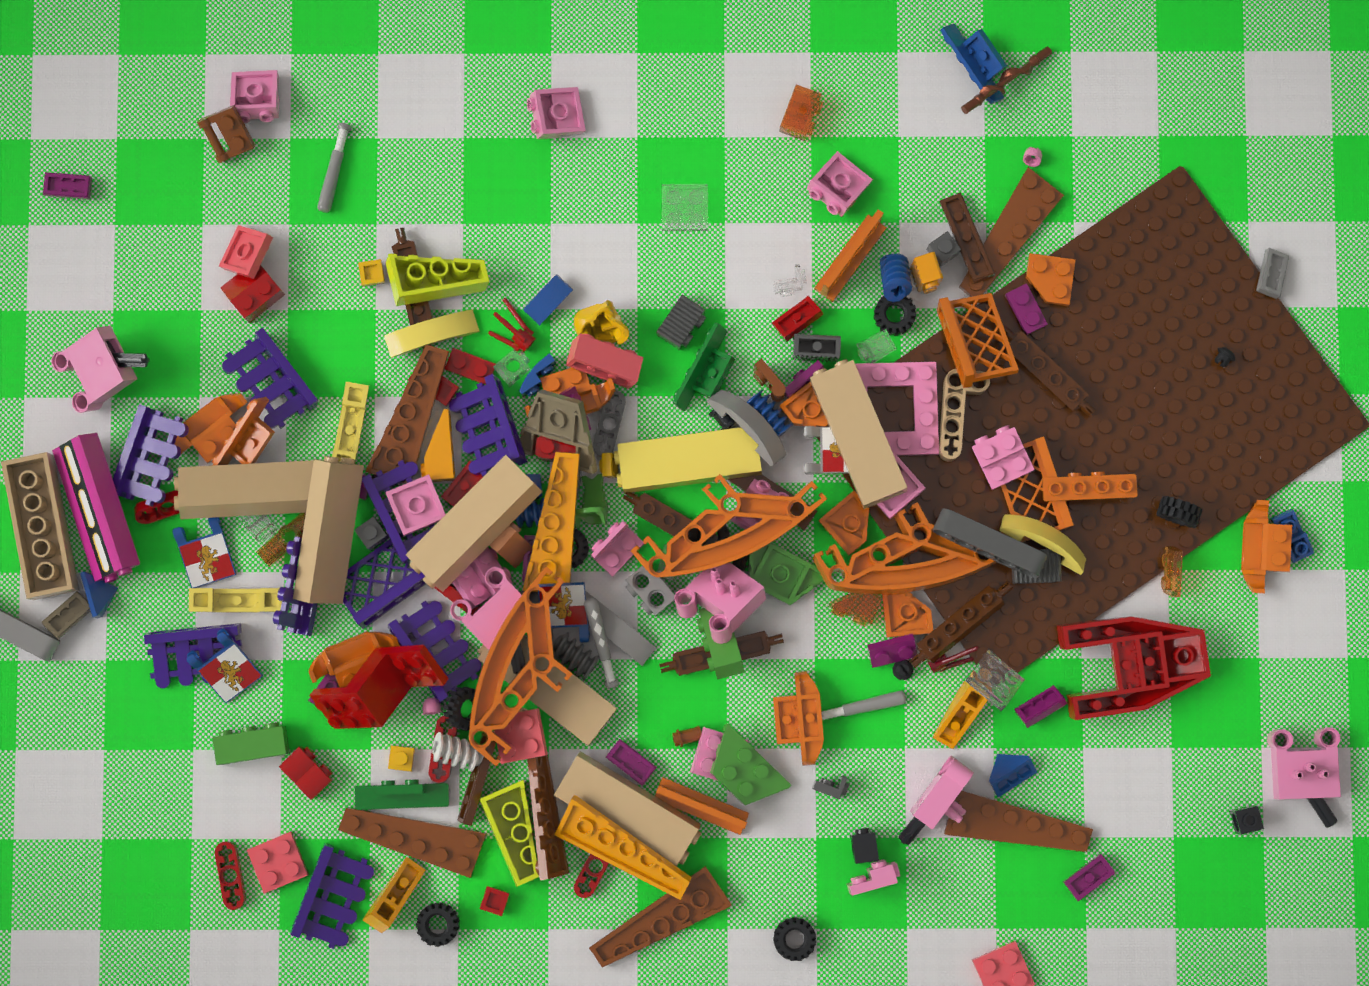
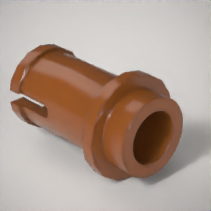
[672,726,702,748]

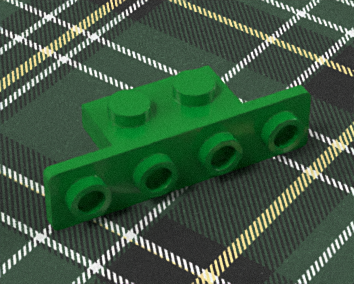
[672,322,735,411]
[355,779,449,810]

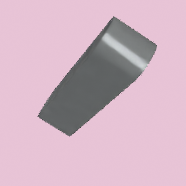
[933,508,1048,578]

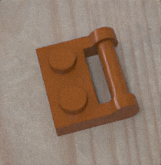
[197,105,256,163]
[753,358,786,403]

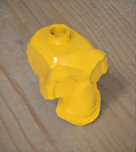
[574,300,629,345]

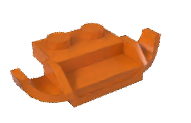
[524,368,615,418]
[174,393,248,463]
[1241,500,1292,594]
[309,631,400,688]
[773,671,824,766]

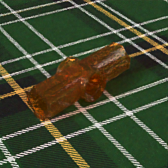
[256,513,306,567]

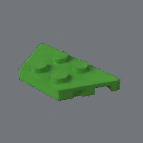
[748,543,824,605]
[710,723,791,805]

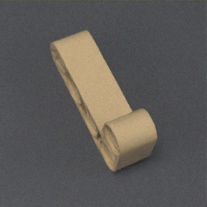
[939,369,990,462]

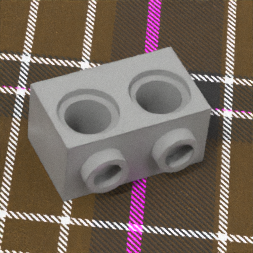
[626,565,675,616]

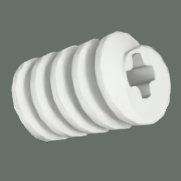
[432,732,484,772]

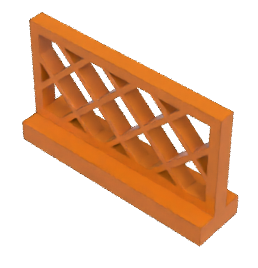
[814,210,887,302]
[937,293,1019,388]
[1001,436,1074,542]
[655,777,749,835]

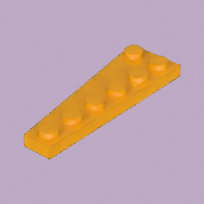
[523,452,580,592]
[554,795,692,900]

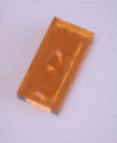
[1161,546,1183,597]

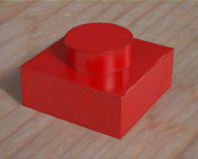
[480,886,510,916]

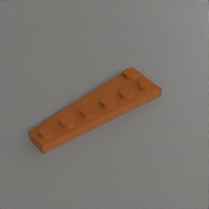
[959,167,1064,297]
[366,344,450,484]
[527,755,569,881]
[944,791,1093,852]
[338,808,487,878]
[589,866,732,968]

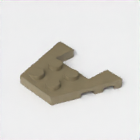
[520,390,597,474]

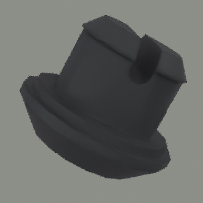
[1215,347,1235,367]
[893,660,913,680]

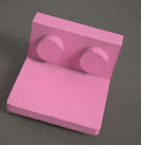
[591,521,644,577]

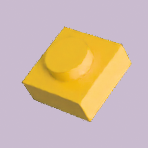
[358,259,385,287]
[599,453,619,478]
[388,745,415,772]

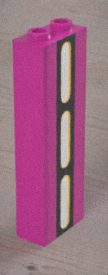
[52,433,140,583]

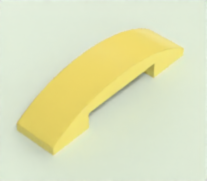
[384,309,479,358]
[332,382,369,462]
[1000,514,1086,575]
[189,588,282,613]

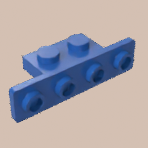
[940,24,1007,104]

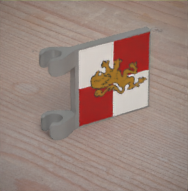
[804,426,848,475]

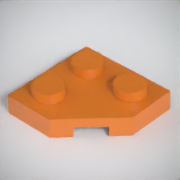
[1026,253,1075,306]
[779,382,829,427]
[819,491,869,556]
[882,592,933,638]

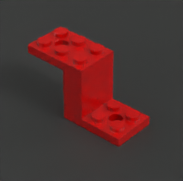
[309,645,449,729]

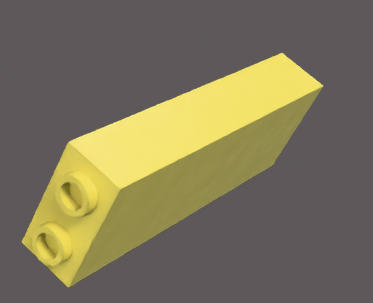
[614,427,762,493]

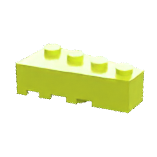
[386,254,489,306]
[479,780,539,887]

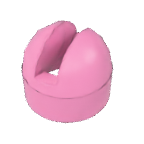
[1023,147,1042,167]
[422,698,442,715]

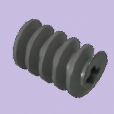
[552,632,599,682]

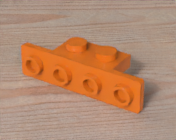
[212,397,275,466]
[1042,472,1137,501]

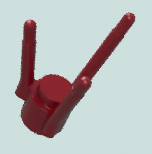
[927,646,979,673]

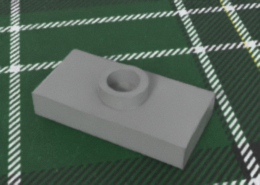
[1256,248,1289,299]

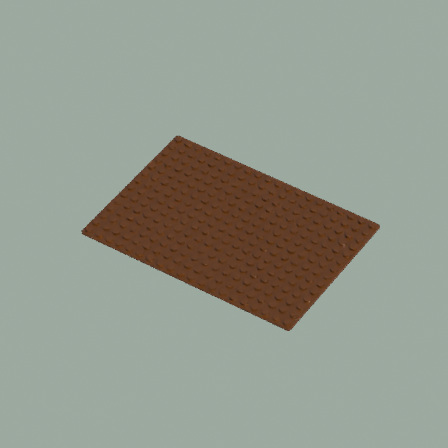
[816,166,1369,688]

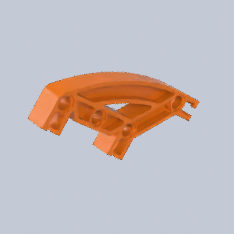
[631,474,827,578]
[813,502,1008,594]
[469,566,572,766]

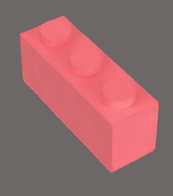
[566,334,644,389]

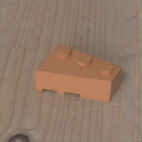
[489,522,533,569]

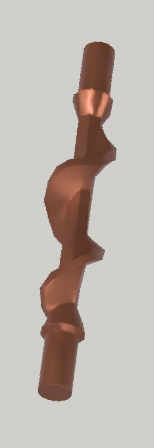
[961,46,1052,114]

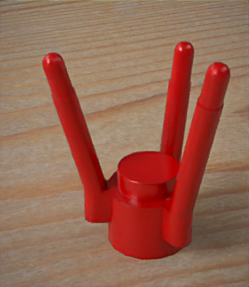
[488,298,536,352]

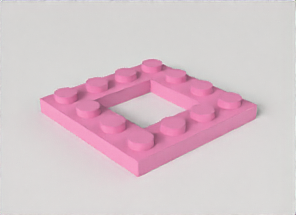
[855,362,939,456]

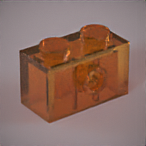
[779,84,824,141]

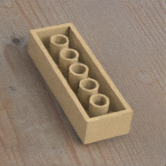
[1,452,79,600]

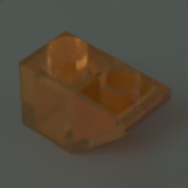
[828,593,882,627]

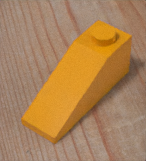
[421,409,456,482]
[933,673,991,749]
[363,857,426,933]

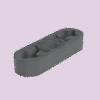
[593,390,626,457]

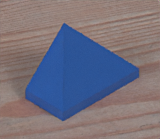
[80,571,118,618]
[989,754,1037,797]

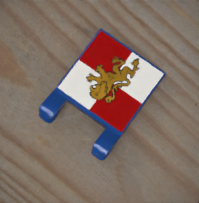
[172,517,237,588]
[538,582,590,643]
[187,628,263,703]

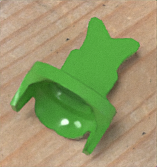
[575,474,609,528]

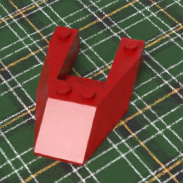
[1057,616,1211,720]

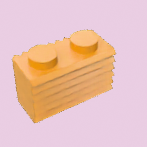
[910,252,943,294]

